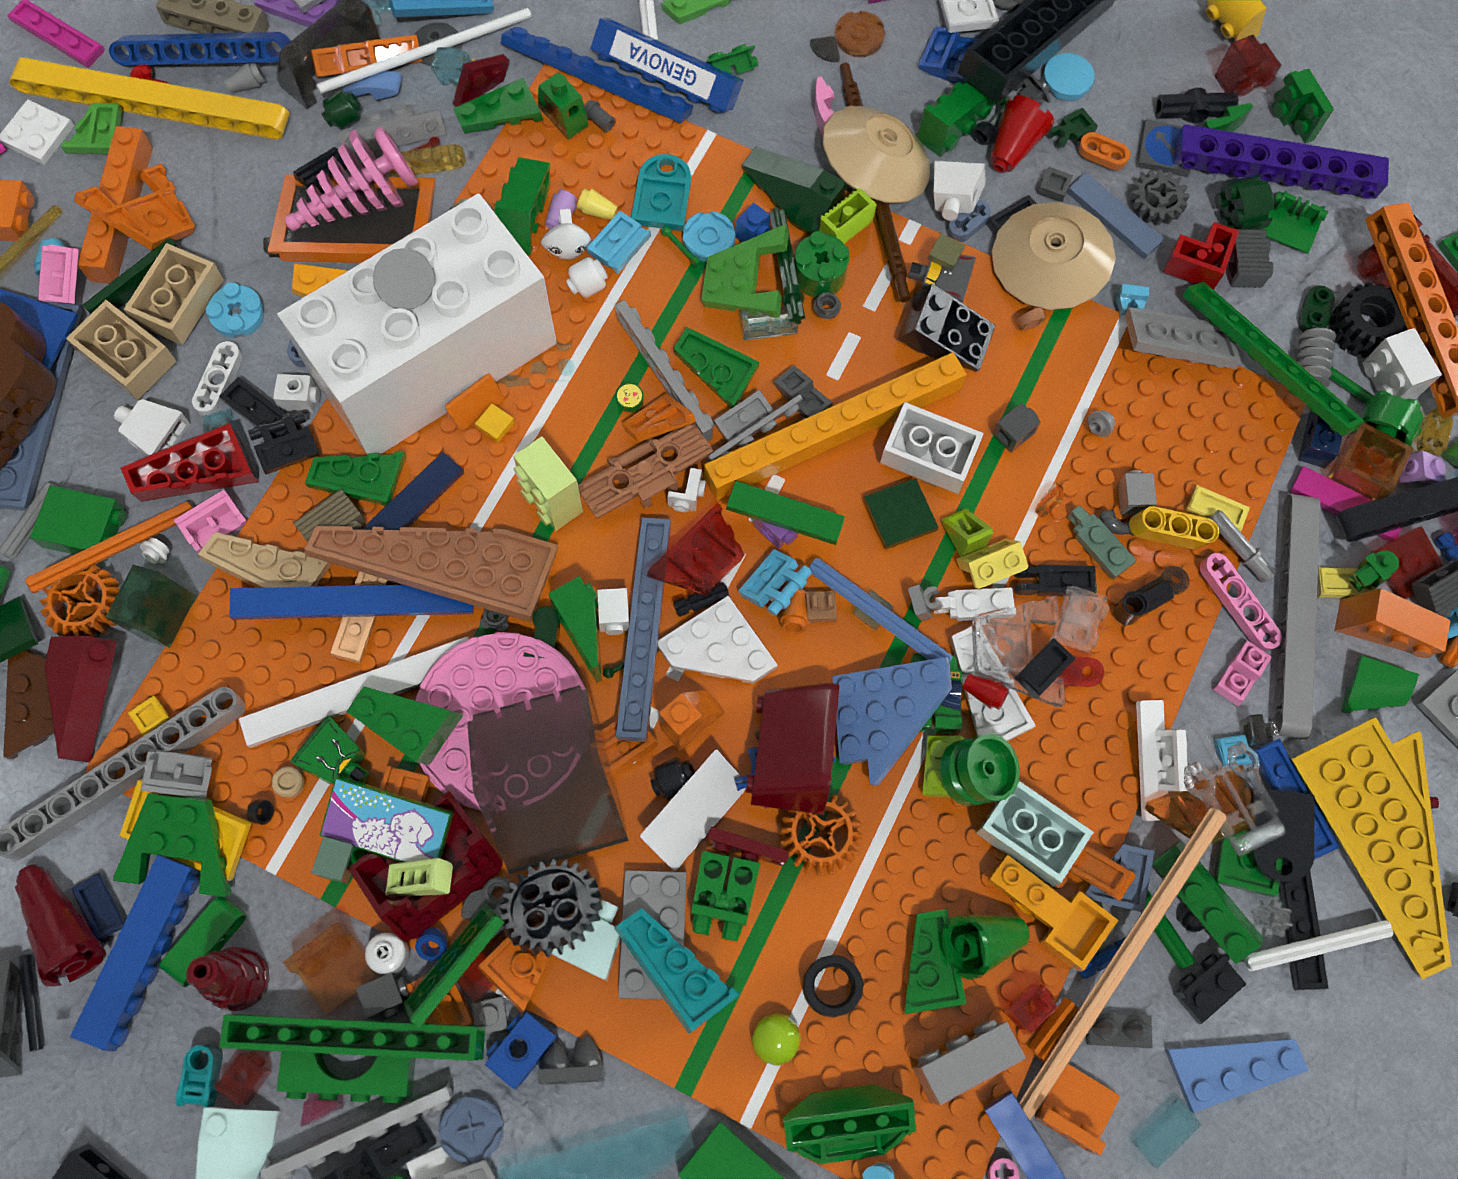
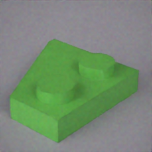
[61,103,123,154]

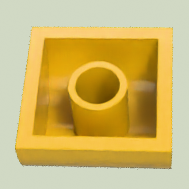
[1206,0,1267,44]

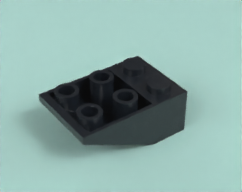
[897,283,995,372]

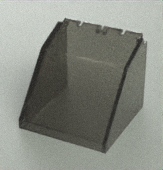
[467,685,628,874]

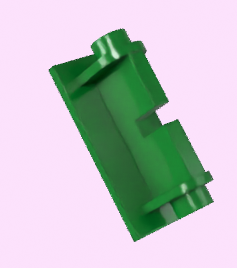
[706,44,758,75]

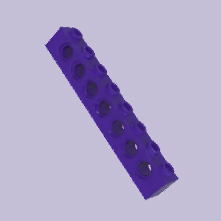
[1174,124,1389,199]

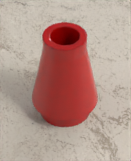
[962,673,1009,710]

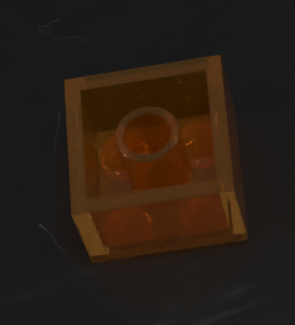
[1327,422,1413,501]

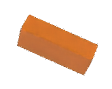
[445,373,504,431]

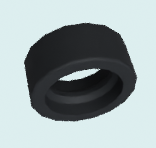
[802,955,863,1017]

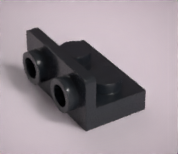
[1173,953,1247,1024]

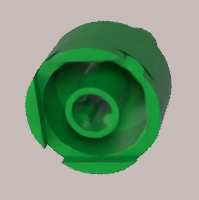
[794,231,849,297]
[1354,391,1423,455]

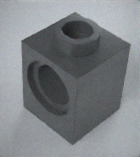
[992,402,1041,453]

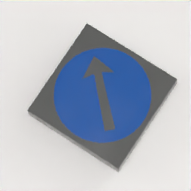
[1137,119,1191,177]

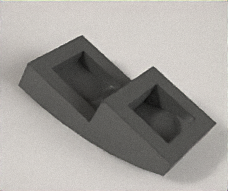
[774,365,833,419]

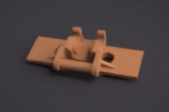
[578,423,714,519]

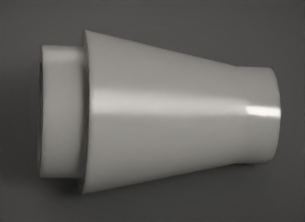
[224,62,266,94]

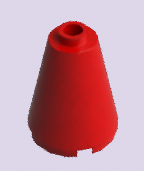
[990,95,1054,173]

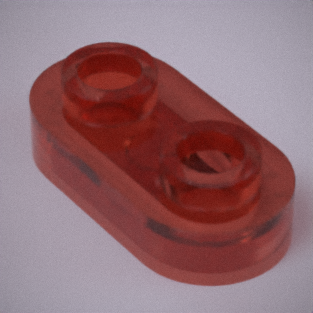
[1052,656,1104,687]

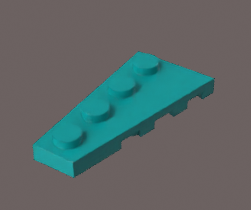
[614,908,740,1034]

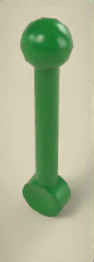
[661,226,701,268]

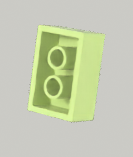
[513,437,583,531]

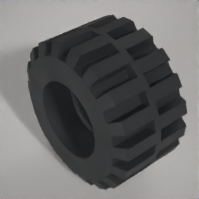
[1330,283,1407,358]

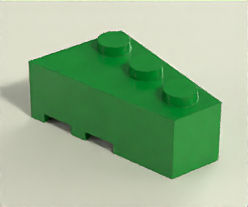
[346,686,464,765]

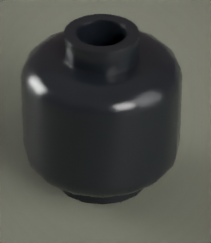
[650,757,695,801]

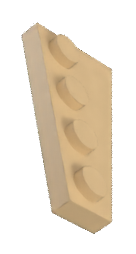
[198,532,332,588]

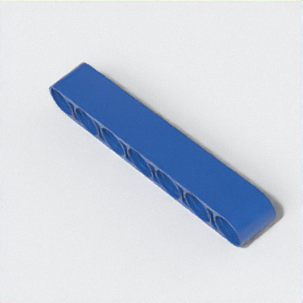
[109,32,292,65]

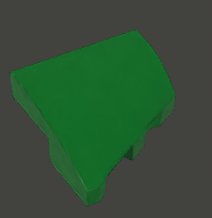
[1341,655,1419,713]

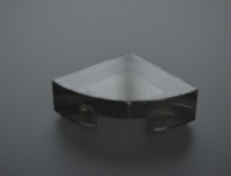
[810,36,840,62]

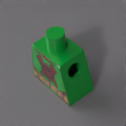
[538,73,589,140]

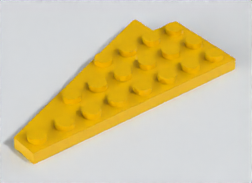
[1291,717,1452,980]

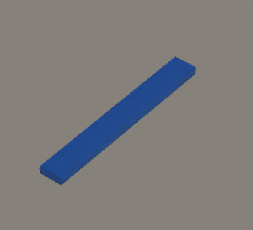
[229,585,473,620]

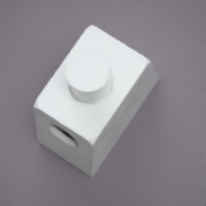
[934,161,986,221]
[114,399,190,457]

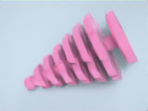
[285,126,418,231]

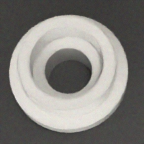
[140,538,169,564]

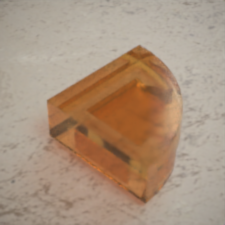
[1035,482,1063,517]

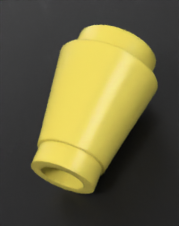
[577,188,618,220]

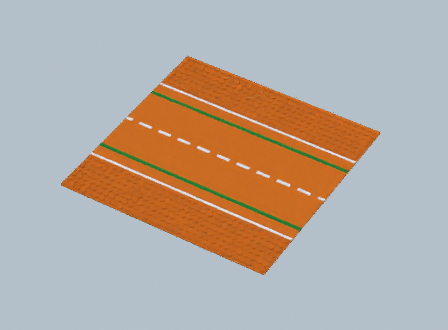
[86,63,1306,1179]

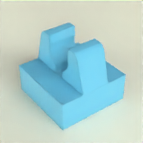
[1115,284,1149,315]

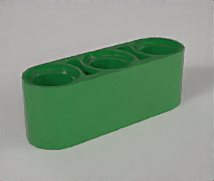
[160,897,247,988]

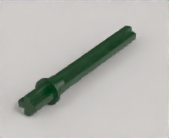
[770,207,805,325]

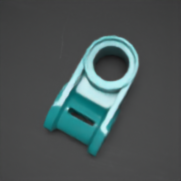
[176,1044,223,1107]

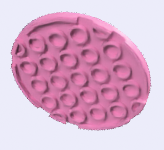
[416,632,591,813]

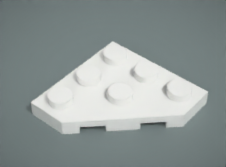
[658,596,778,684]

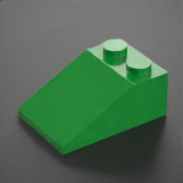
[548,576,602,683]

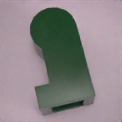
[523,606,560,658]

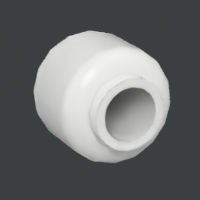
[566,257,608,298]
[365,932,410,975]

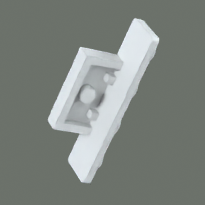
[1136,700,1189,821]

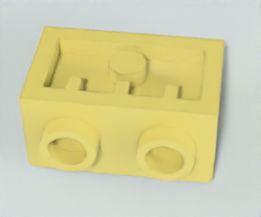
[956,538,1028,589]

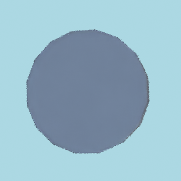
[439,1096,504,1164]

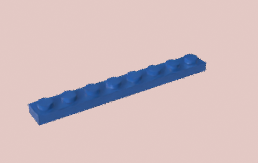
[500,27,693,123]

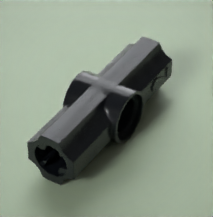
[1155,87,1239,123]

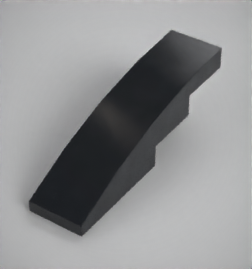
[322,1115,436,1179]

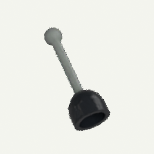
[972,97,1013,145]

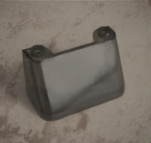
[276,0,380,110]

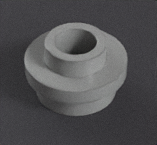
[1088,410,1115,437]

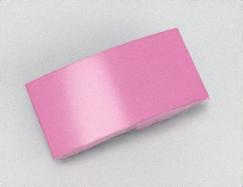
[814,76,834,138]
[1213,640,1272,707]

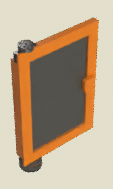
[263,174,436,263]

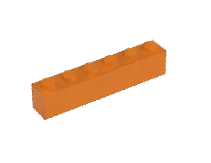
[77,126,153,284]

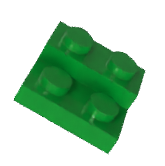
[1272,68,1334,144]

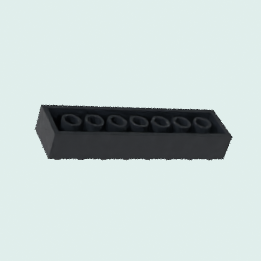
[957,0,1115,103]

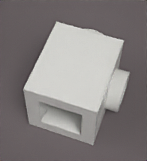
[273,374,320,413]
[597,588,629,635]

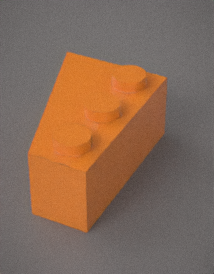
[1334,588,1450,658]

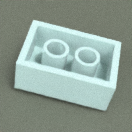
[976,781,1093,887]

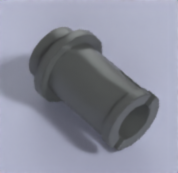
[584,100,616,132]

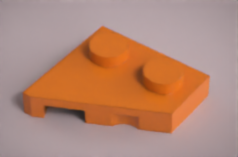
[622,393,696,442]

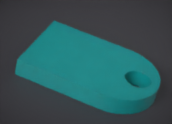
[631,154,691,231]

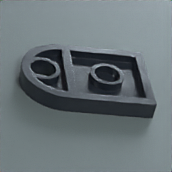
[1249,787,1314,883]

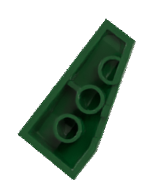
[741,147,846,235]

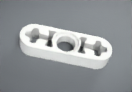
[192,341,243,417]

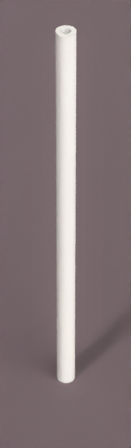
[316,8,531,94]

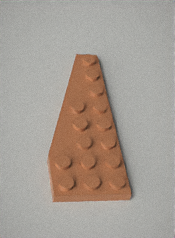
[304,526,558,622]

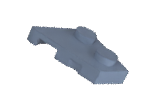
[1084,844,1155,912]

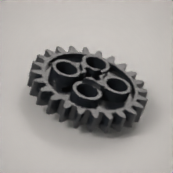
[499,859,603,957]

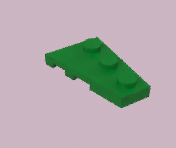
[674,327,759,409]
[903,909,967,1015]

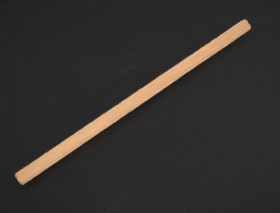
[1019,807,1226,1121]

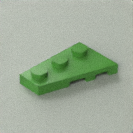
[662,0,732,25]

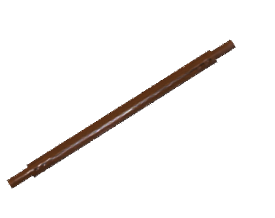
[840,63,911,302]

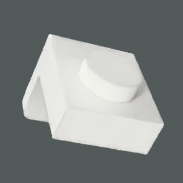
[667,468,706,512]

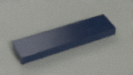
[362,452,464,530]

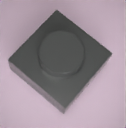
[1038,167,1073,202]

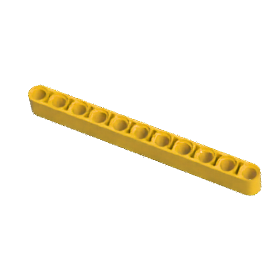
[9,58,290,139]

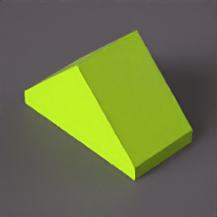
[941,508,993,557]

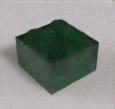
[105,565,196,648]

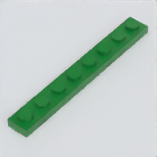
[1182,281,1364,437]

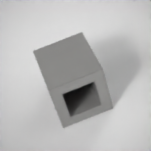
[1118,470,1157,515]

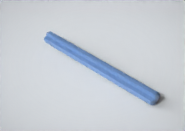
[809,558,952,664]

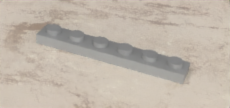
[615,300,714,442]
[260,1080,453,1179]

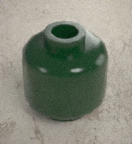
[321,90,362,130]

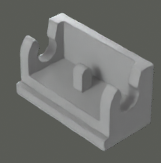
[141,749,212,799]

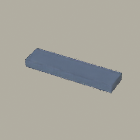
[1067,172,1164,259]

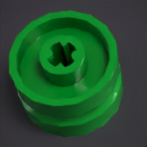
[940,733,1020,807]

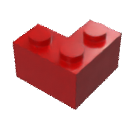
[1163,222,1239,290]

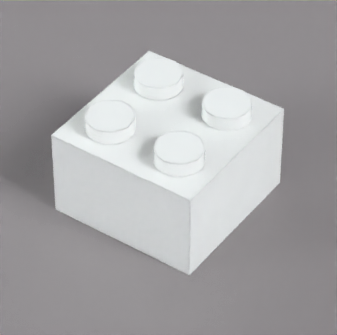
[1362,328,1442,400]

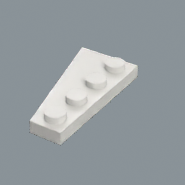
[950,624,1036,742]

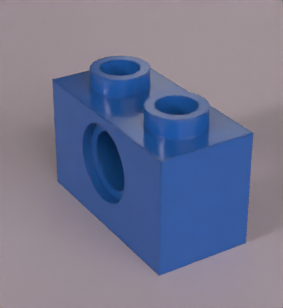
[485,1012,558,1090]

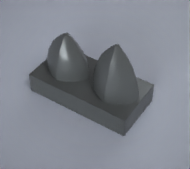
[1087,1013,1153,1048]
[538,1034,605,1085]

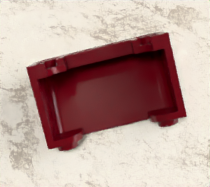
[746,683,840,815]
[348,791,503,941]

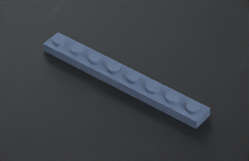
[616,518,671,742]

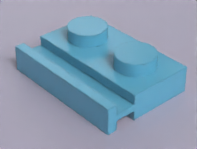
[587,211,651,274]

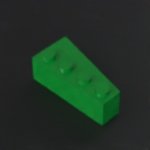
[917,79,1008,158]

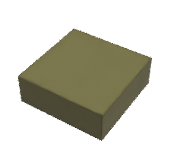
[928,234,965,271]

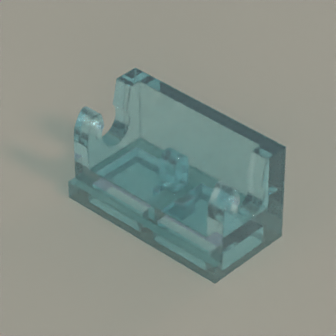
[739,306,798,340]

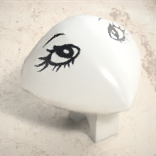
[541,209,592,260]

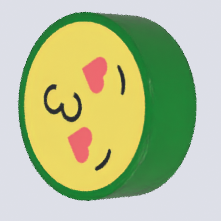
[616,383,644,412]

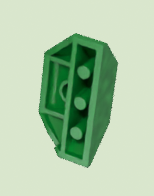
[783,1084,916,1164]

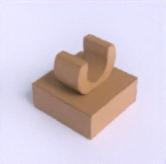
[805,591,837,623]

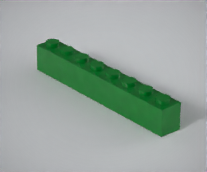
[219,1014,486,1061]

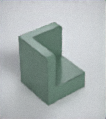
[311,837,354,885]

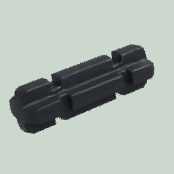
[673,582,729,616]

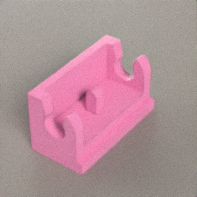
[38,245,79,304]
[174,489,247,553]

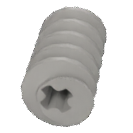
[1296,328,1336,387]

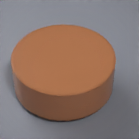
[1017,308,1046,331]

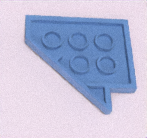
[833,657,952,786]

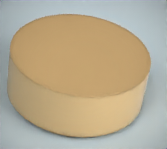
[272,767,305,798]

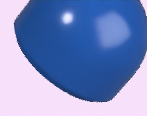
[415,928,448,961]

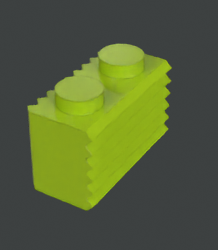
[819,188,877,243]

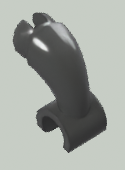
[1099,510,1135,536]

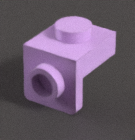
[1398,451,1446,485]

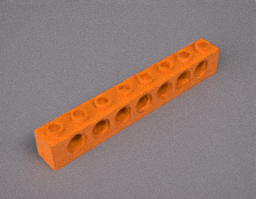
[1365,202,1458,419]

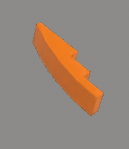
[310,35,422,78]

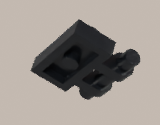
[248,411,320,475]

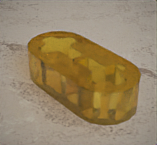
[1417,408,1453,457]

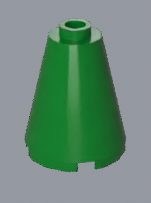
[942,914,1029,980]

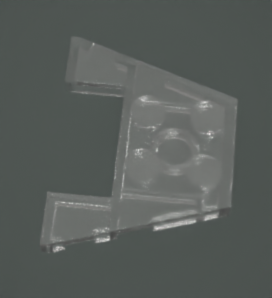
[971,596,1065,707]

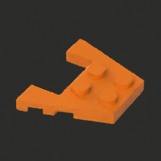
[74,164,195,250]

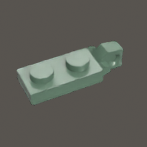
[1067,505,1137,580]

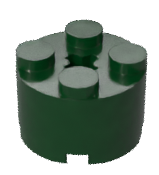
[1214,175,1274,230]

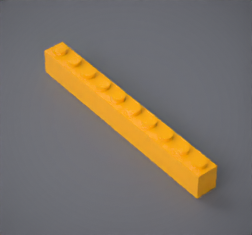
[704,352,967,501]

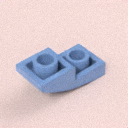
[343,71,402,100]

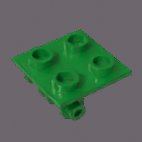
[1262,191,1328,254]

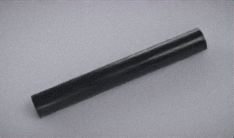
[18,954,43,1052]

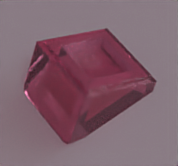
[301,1099,344,1126]

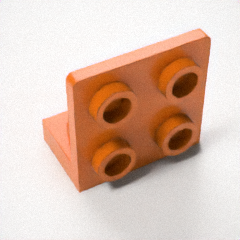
[1034,1064,1120,1156]

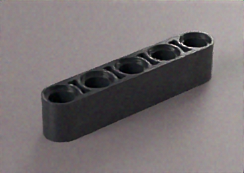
[1335,477,1458,542]

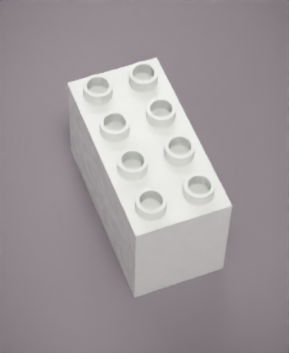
[277,193,557,455]

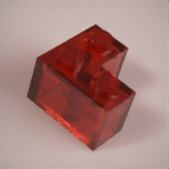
[1214,34,1282,96]

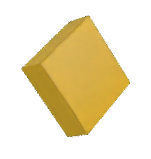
[475,403,515,443]
[128,695,171,736]

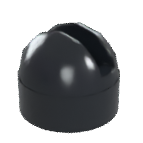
[246,799,274,825]
[1180,908,1205,933]

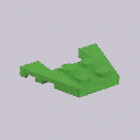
[701,225,789,318]

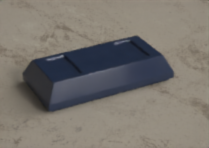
[71,873,125,942]

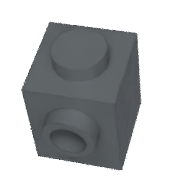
[356,972,409,1019]

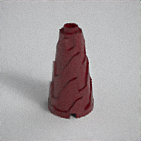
[15,864,106,987]
[186,946,269,1011]

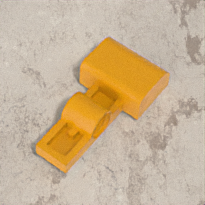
[988,855,1118,971]

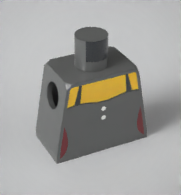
[908,255,976,303]

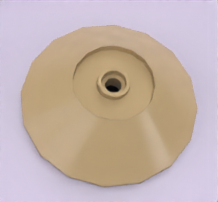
[823,106,930,203]
[991,202,1116,310]

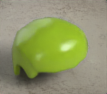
[752,1012,801,1066]

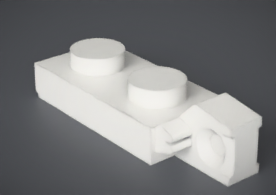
[933,588,1015,621]

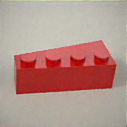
[120,423,259,502]

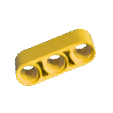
[1129,506,1219,549]

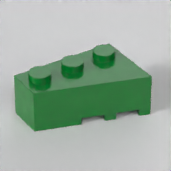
[494,157,550,255]

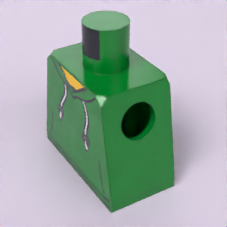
[290,715,370,785]

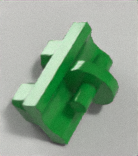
[1348,551,1399,592]

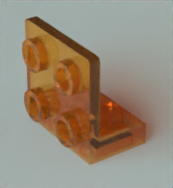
[283,922,379,1014]

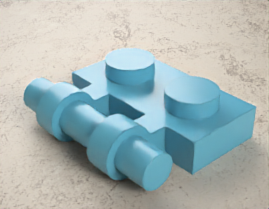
[738,549,812,616]

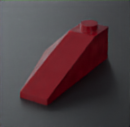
[44,636,117,763]

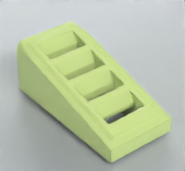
[385,858,453,896]

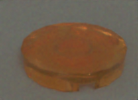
[835,10,885,57]

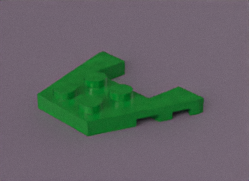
[113,792,231,898]

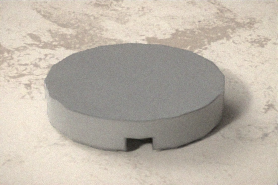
[373,248,435,310]

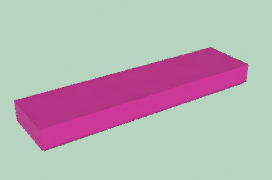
[7,0,105,69]
[1289,466,1402,543]

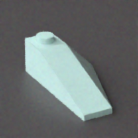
[196,1107,280,1179]

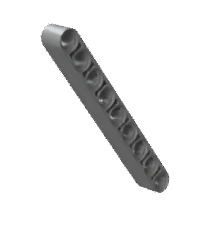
[1273,494,1320,739]
[0,687,245,860]

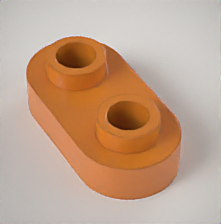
[1078,132,1131,170]

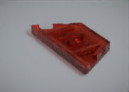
[647,503,745,596]

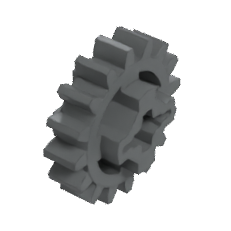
[1130,169,1190,225]

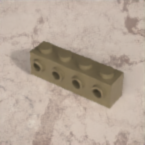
[156,0,270,50]

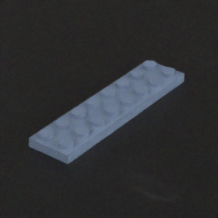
[0,301,83,511]

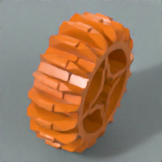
[40,565,125,637]
[780,795,863,876]

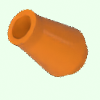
[780,589,809,634]

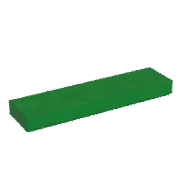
[726,481,845,545]

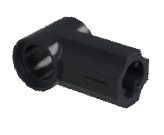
[1114,577,1174,625]

